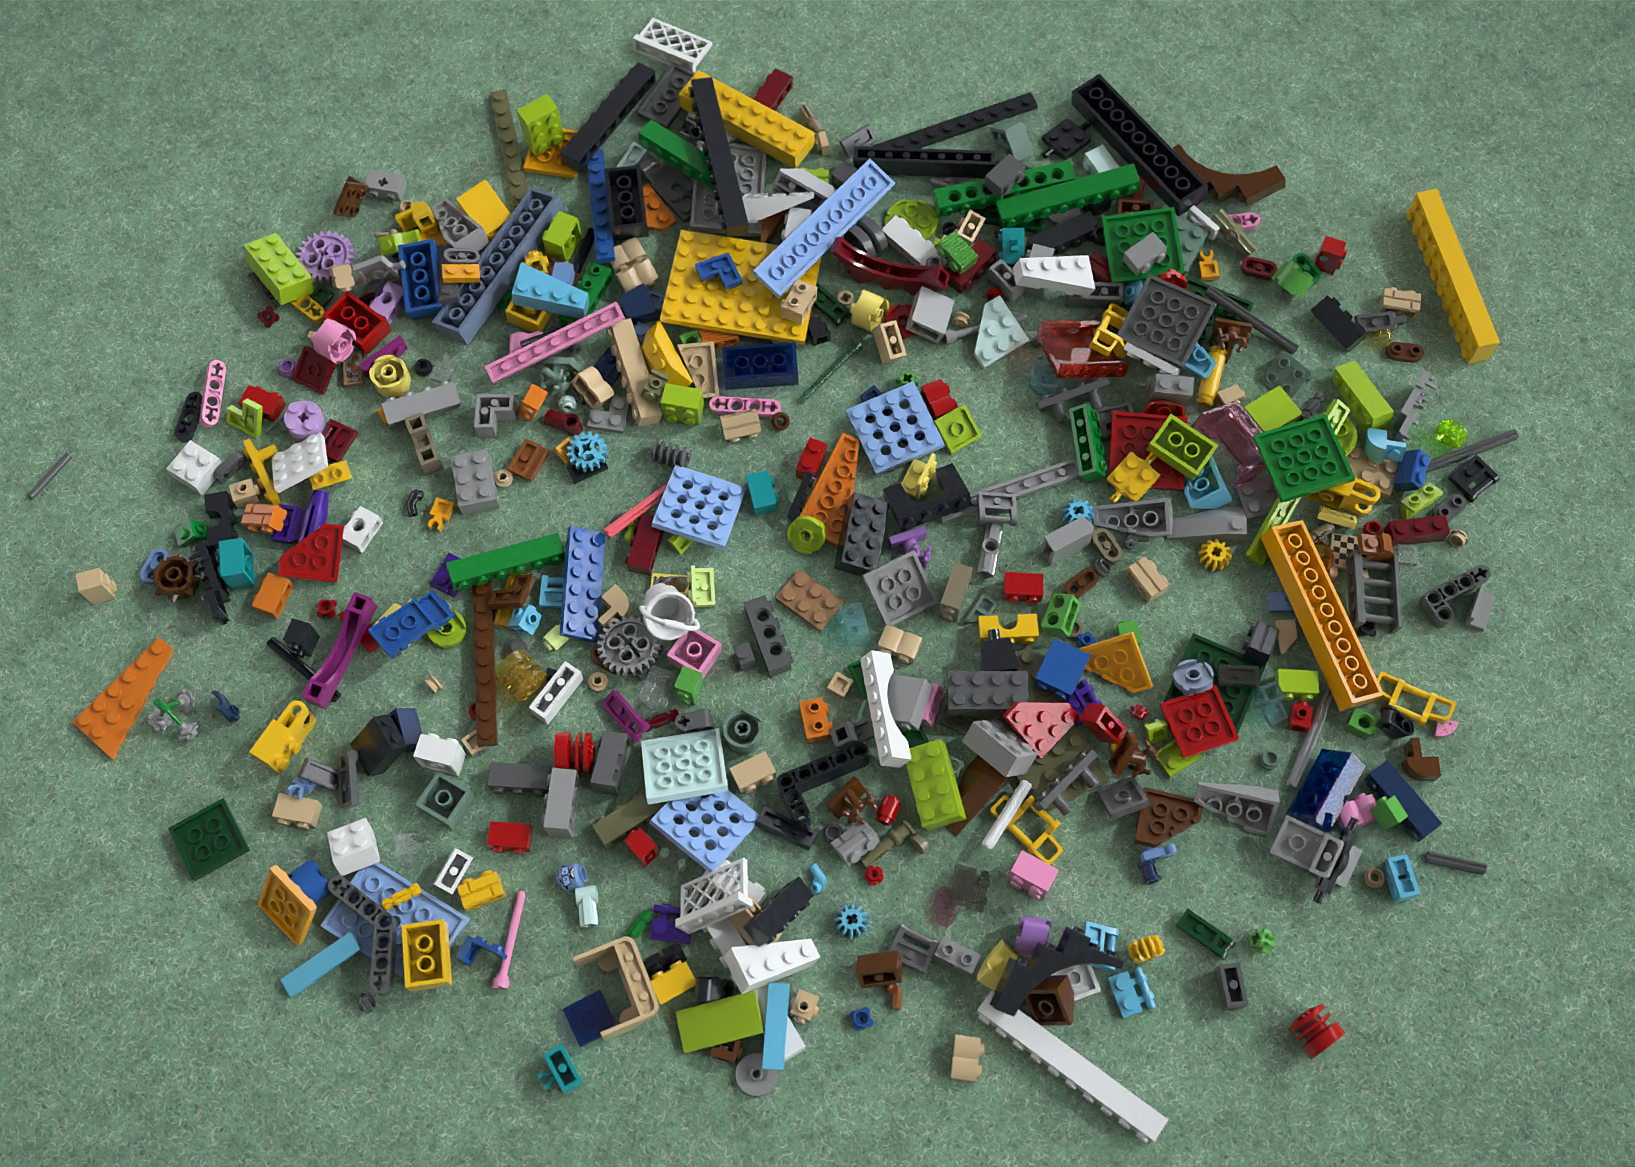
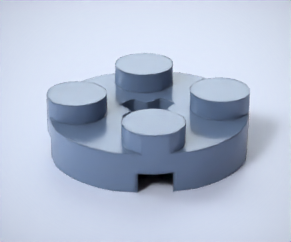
[1173,659,1214,696]

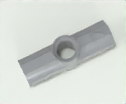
[977,523,1003,579]

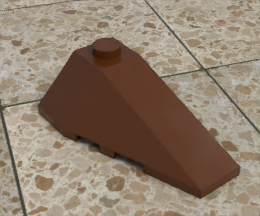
[946,755,1011,836]

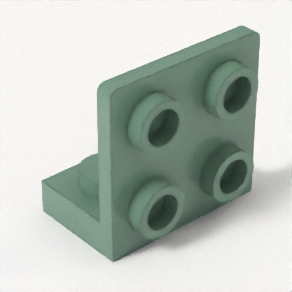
[1260,350,1315,399]

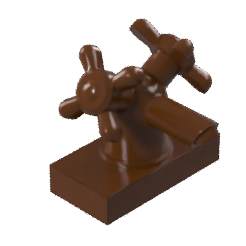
[1211,318,1252,360]
[1108,731,1159,777]
[826,776,877,824]

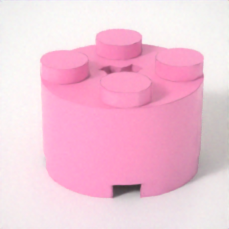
[311,319,356,363]

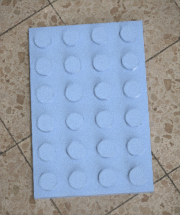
[320,862,470,979]

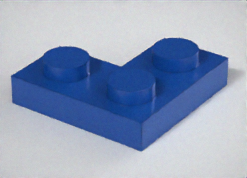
[695,253,743,290]

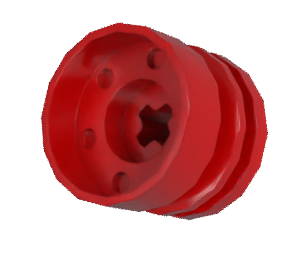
[554,732,595,774]
[1287,1003,1346,1059]

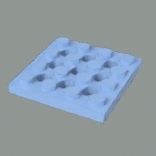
[846,381,944,476]
[651,465,747,550]
[649,790,759,873]

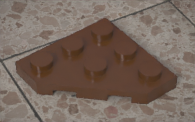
[1134,787,1203,848]

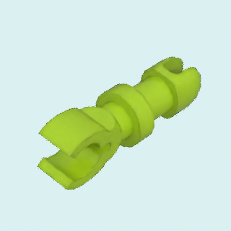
[624,507,641,543]

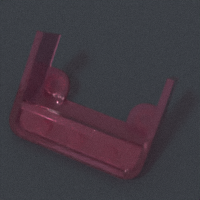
[1190,402,1266,488]

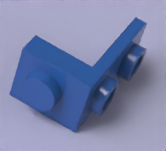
[455,935,508,967]

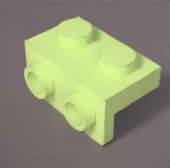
[687,565,715,607]

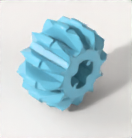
[1061,498,1094,524]
[834,903,869,939]

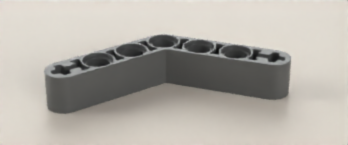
[328,876,398,997]

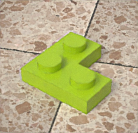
[226,398,263,439]

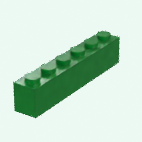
[638,120,738,191]
[446,533,565,591]

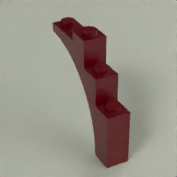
[830,236,950,296]

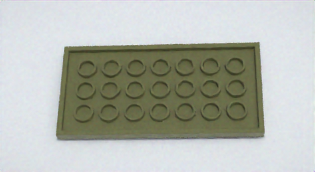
[980,646,1109,817]

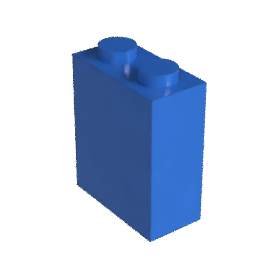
[1033,638,1091,701]

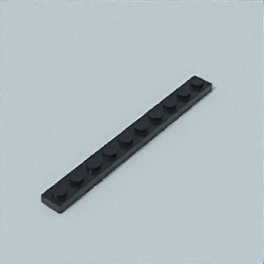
[872,92,1038,148]

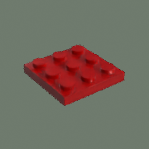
[1159,685,1239,760]

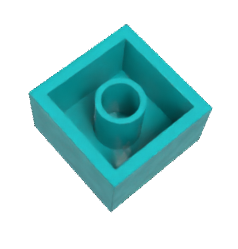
[217,538,255,590]

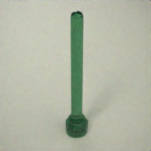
[798,339,863,405]

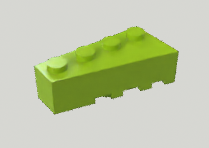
[1332,360,1394,437]

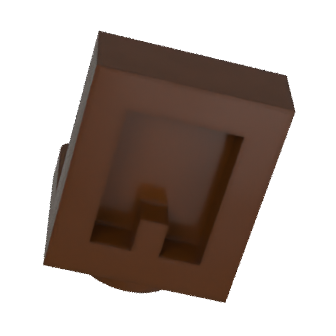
[710,1040,744,1064]

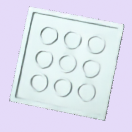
[641,728,728,804]

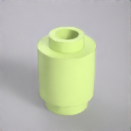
[543,624,569,651]

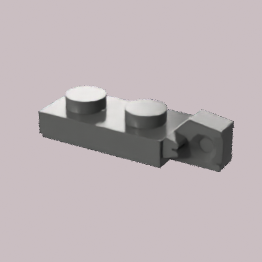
[1354,311,1407,334]

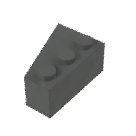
[590,731,630,796]

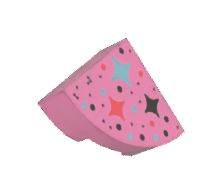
[1434,720,1459,738]

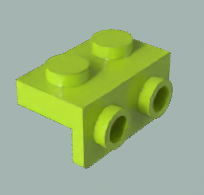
[1401,482,1443,520]

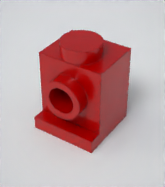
[1287,701,1313,733]

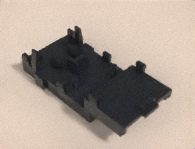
[189,541,231,625]

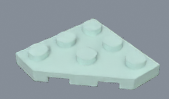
[974,295,1029,369]

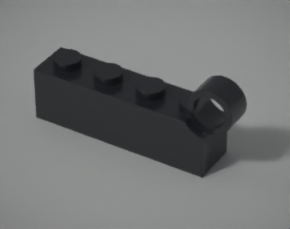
[1026,211,1105,256]

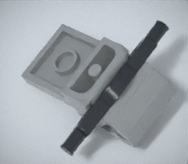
[1269,815,1363,905]

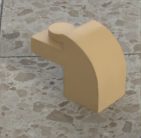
[598,584,630,629]

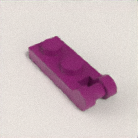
[360,336,408,378]
[601,690,650,742]

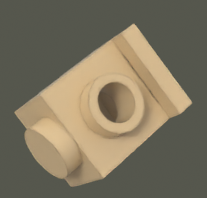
[1214,384,1246,415]

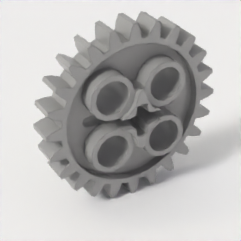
[597,615,661,677]

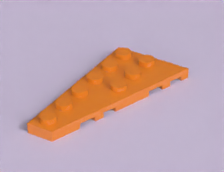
[800,433,860,547]

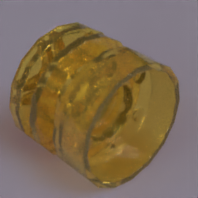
[494,649,547,701]

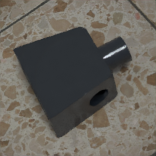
[981,629,1020,671]

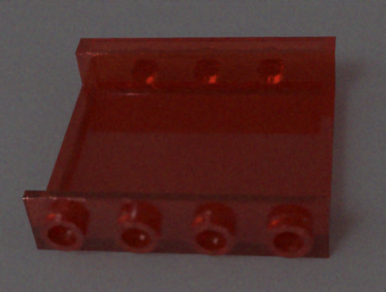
[1036,320,1130,379]

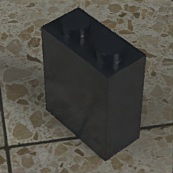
[350,714,408,777]

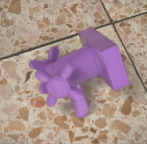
[888,526,931,567]

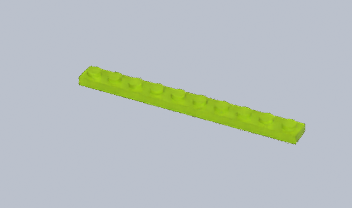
[1245,399,1350,566]

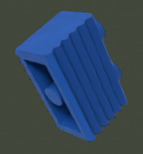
[1393,449,1430,492]

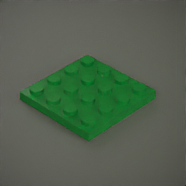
[1102,207,1185,284]
[1253,414,1356,503]

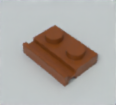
[507,439,550,483]

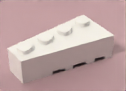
[1013,255,1095,298]
[724,939,820,994]

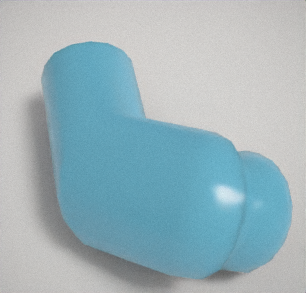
[809,863,826,894]

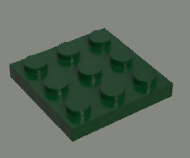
[168,798,250,881]

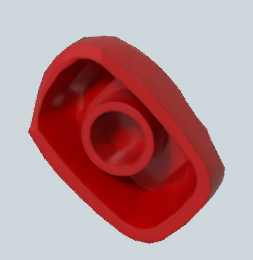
[1144,400,1185,417]

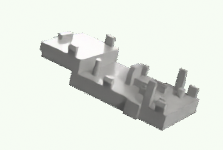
[1393,370,1438,443]

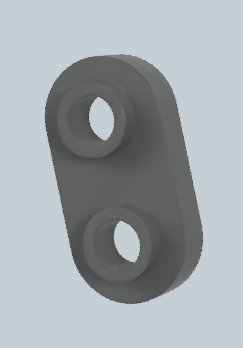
[443,248,480,264]
[1432,494,1467,523]

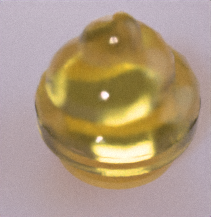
[1375,329,1394,348]

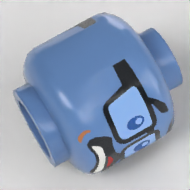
[555,863,587,892]

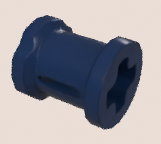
[1138,859,1162,885]

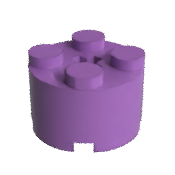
[1015,915,1052,959]

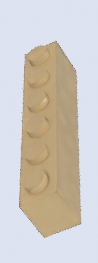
[606,319,662,426]

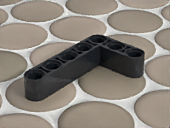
[777,742,870,831]

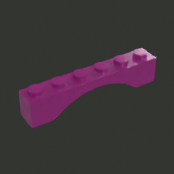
[301,592,378,710]

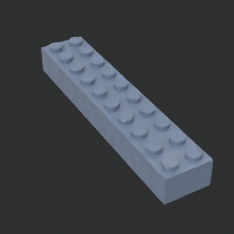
[432,187,566,345]

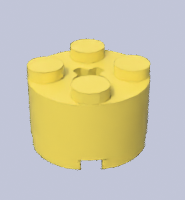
[850,290,889,333]
[369,355,411,398]

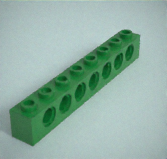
[933,160,1076,217]

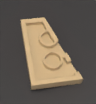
[677,341,719,399]

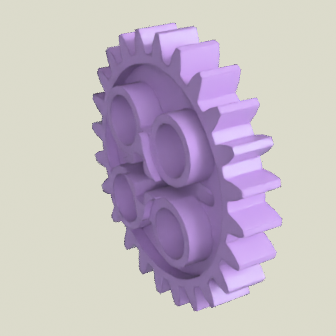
[296,230,355,285]

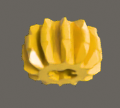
[1198,539,1232,572]
[1127,935,1165,964]

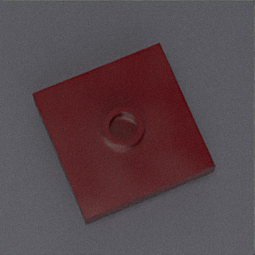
[292,345,337,394]

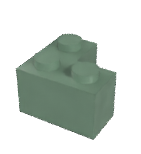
[989,118,1034,161]

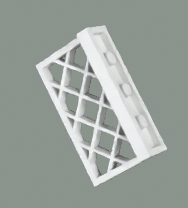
[633,18,712,73]
[675,858,753,934]

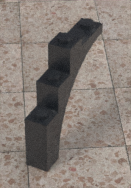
[990,926,1125,1017]

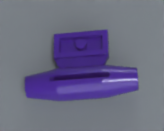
[271,489,329,544]

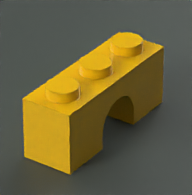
[977,614,1039,645]

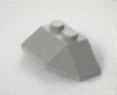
[773,169,835,215]

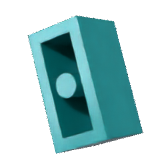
[746,470,780,516]

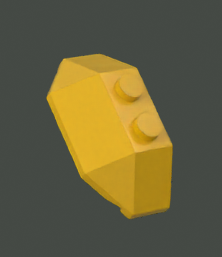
[641,321,693,387]

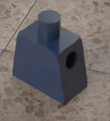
[619,283,659,325]

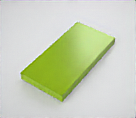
[675,991,765,1053]

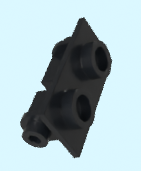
[643,943,687,979]

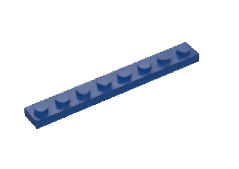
[587,149,615,264]

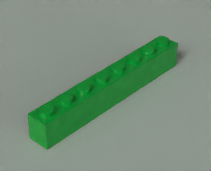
[996,164,1140,228]

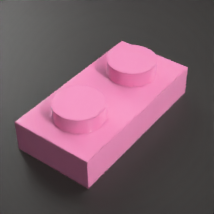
[922,683,945,728]

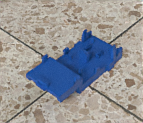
[368,590,456,659]

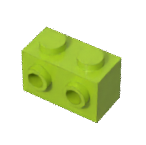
[1274,669,1319,702]

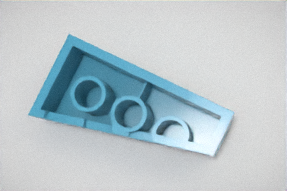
[512,263,589,319]

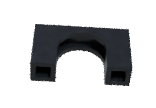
[883,463,972,532]

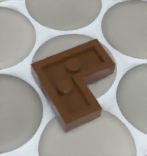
[486,574,536,610]

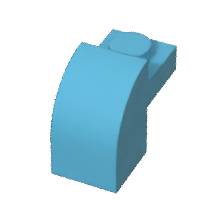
[1364,428,1406,464]

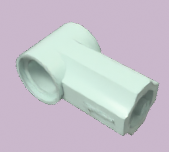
[575,885,598,928]

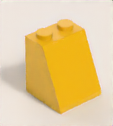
[456,180,511,243]

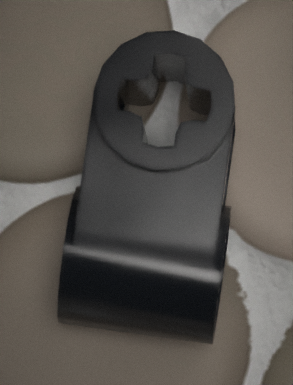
[678,115,700,141]
[1377,705,1414,740]
[695,976,734,1001]

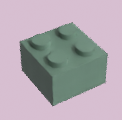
[415,771,475,830]

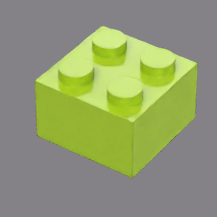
[542,211,582,263]
[661,383,704,426]

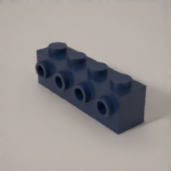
[1364,760,1442,842]

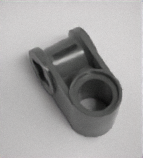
[675,708,714,735]

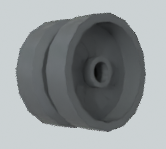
[843,216,888,257]

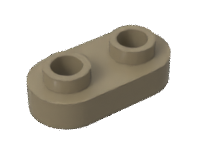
[1092,528,1122,564]

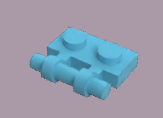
[1107,967,1156,1019]

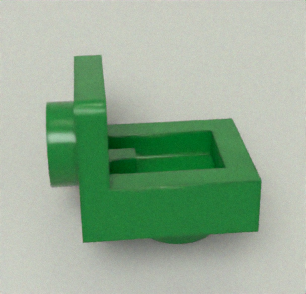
[175,520,207,547]

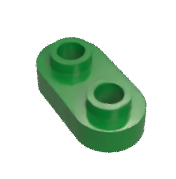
[1292,253,1321,286]

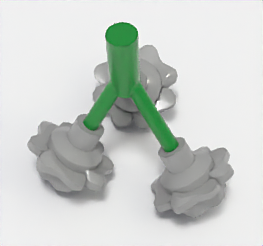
[148,689,198,741]

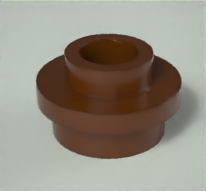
[771,412,790,431]

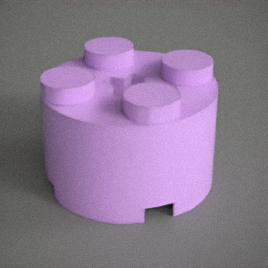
[284,401,326,443]

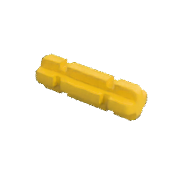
[381,883,422,910]

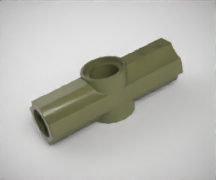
[1210,208,1257,258]

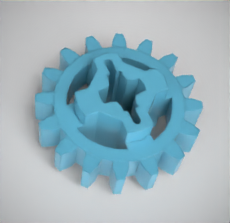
[567,431,608,472]

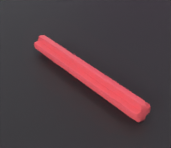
[604,483,668,538]

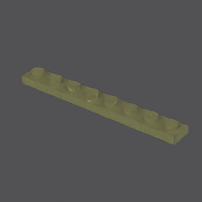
[489,89,528,209]

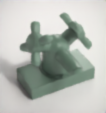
[539,357,582,396]

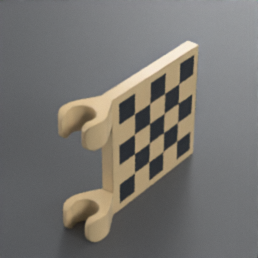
[1327,533,1369,587]

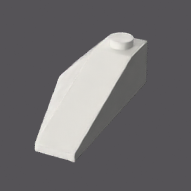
[742,192,814,223]

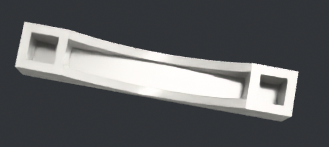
[860,650,911,768]

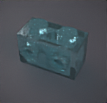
[836,601,870,648]

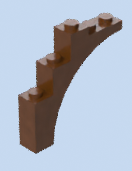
[1173,144,1286,207]

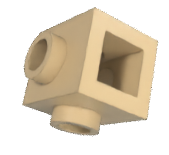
[788,989,820,1025]

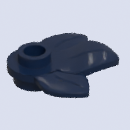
[211,690,240,722]

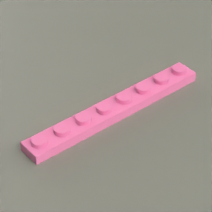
[485,301,625,384]

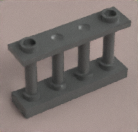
[1346,550,1404,634]

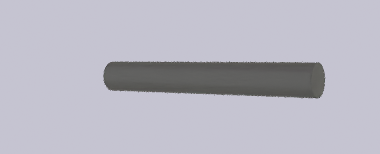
[27,453,72,499]

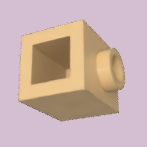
[229,478,261,509]

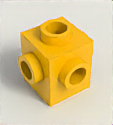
[522,250,550,274]

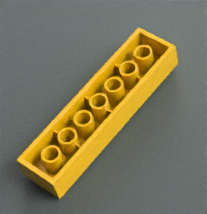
[679,70,815,169]

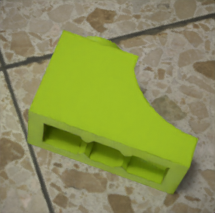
[377,229,421,255]

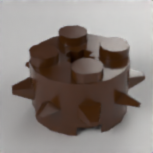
[150,553,201,603]

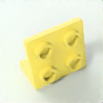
[901,453,937,500]

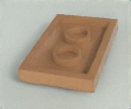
[776,570,845,632]

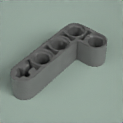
[1420,565,1491,628]

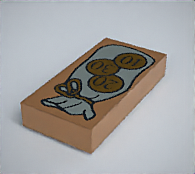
[343,351,364,388]

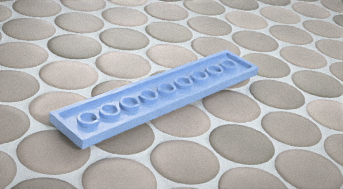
[752,159,895,299]

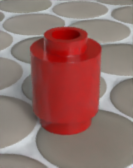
[875,794,901,826]

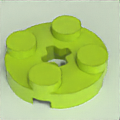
[787,516,826,554]
[427,611,467,649]

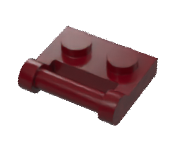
[322,419,358,462]

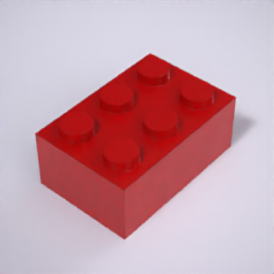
[322,291,392,356]

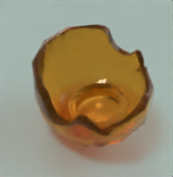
[1314,541,1336,571]

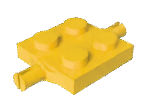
[1106,452,1160,504]

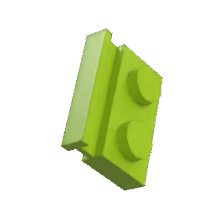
[1156,740,1202,779]

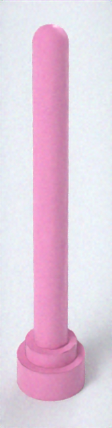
[492,891,525,990]

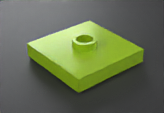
[933,404,982,454]

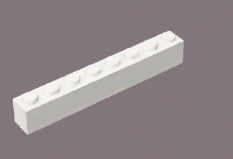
[702,918,806,1062]

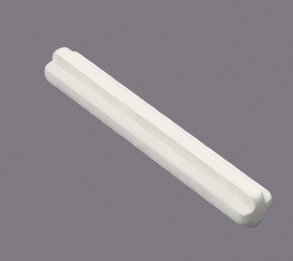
[982,780,1032,850]

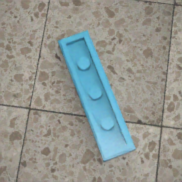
[281,932,362,997]
[762,983,790,1071]

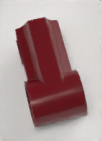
[544,409,582,436]

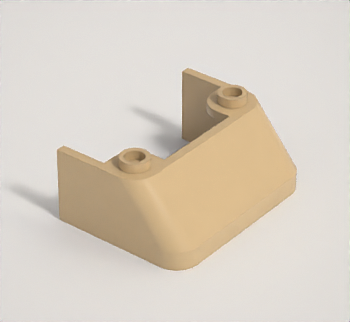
[573,937,659,1042]

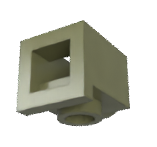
[641,369,669,403]

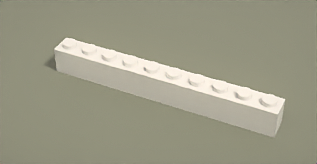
[976,990,1168,1143]

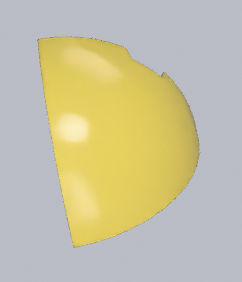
[977,939,1019,990]

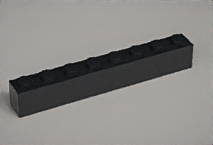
[560,62,656,173]
[853,147,995,178]

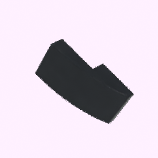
[358,278,386,304]

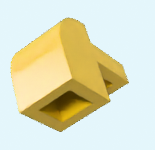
[395,202,438,232]

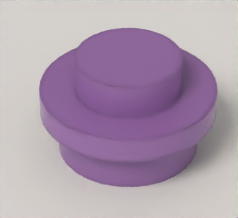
[278,359,297,377]

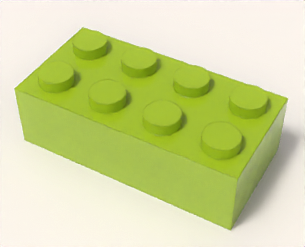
[243,233,314,305]
[906,739,966,831]

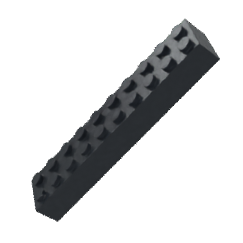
[1072,74,1208,217]

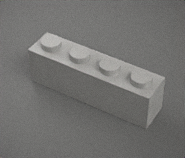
[381,381,461,428]

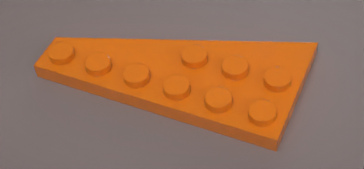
[72,637,174,760]

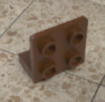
[333,175,369,218]

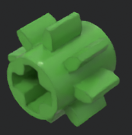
[896,370,919,387]
[1249,928,1276,955]

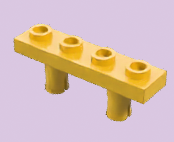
[243,438,282,506]

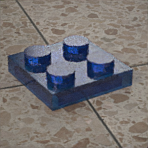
[563,990,617,1048]

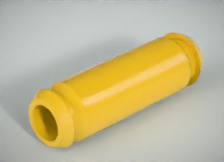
[1196,346,1227,407]

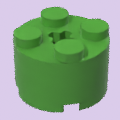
[1271,260,1314,300]

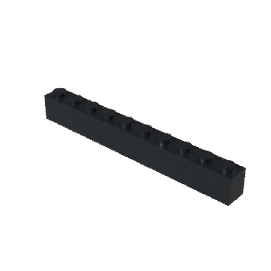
[688,77,749,238]

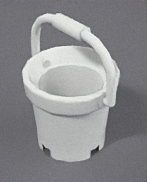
[639,583,700,640]

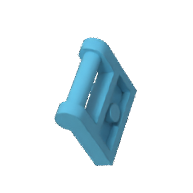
[539,575,564,609]
[1083,921,1119,972]

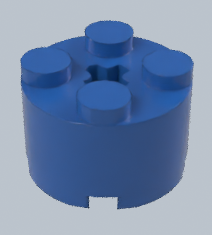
[288,859,331,905]

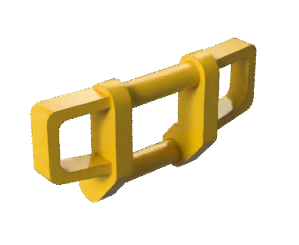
[1090,303,1129,358]
[1377,671,1456,727]
[990,795,1063,865]

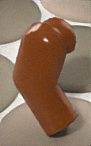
[882,984,903,1010]

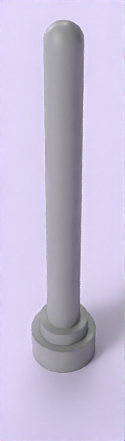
[943,314,1027,345]

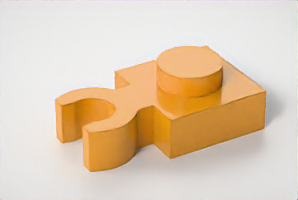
[1198,250,1220,281]
[428,497,455,532]

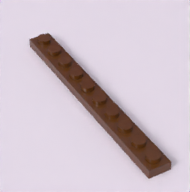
[472,580,498,747]

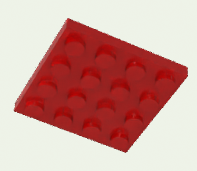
[1108,411,1188,491]

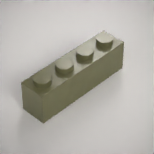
[592,791,668,849]

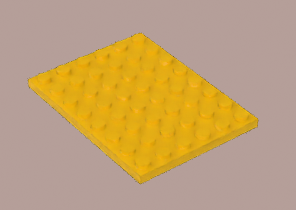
[660,230,821,345]

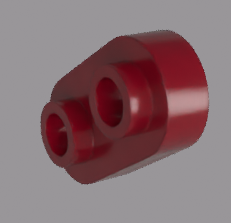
[1240,257,1278,280]

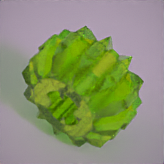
[1434,418,1469,449]

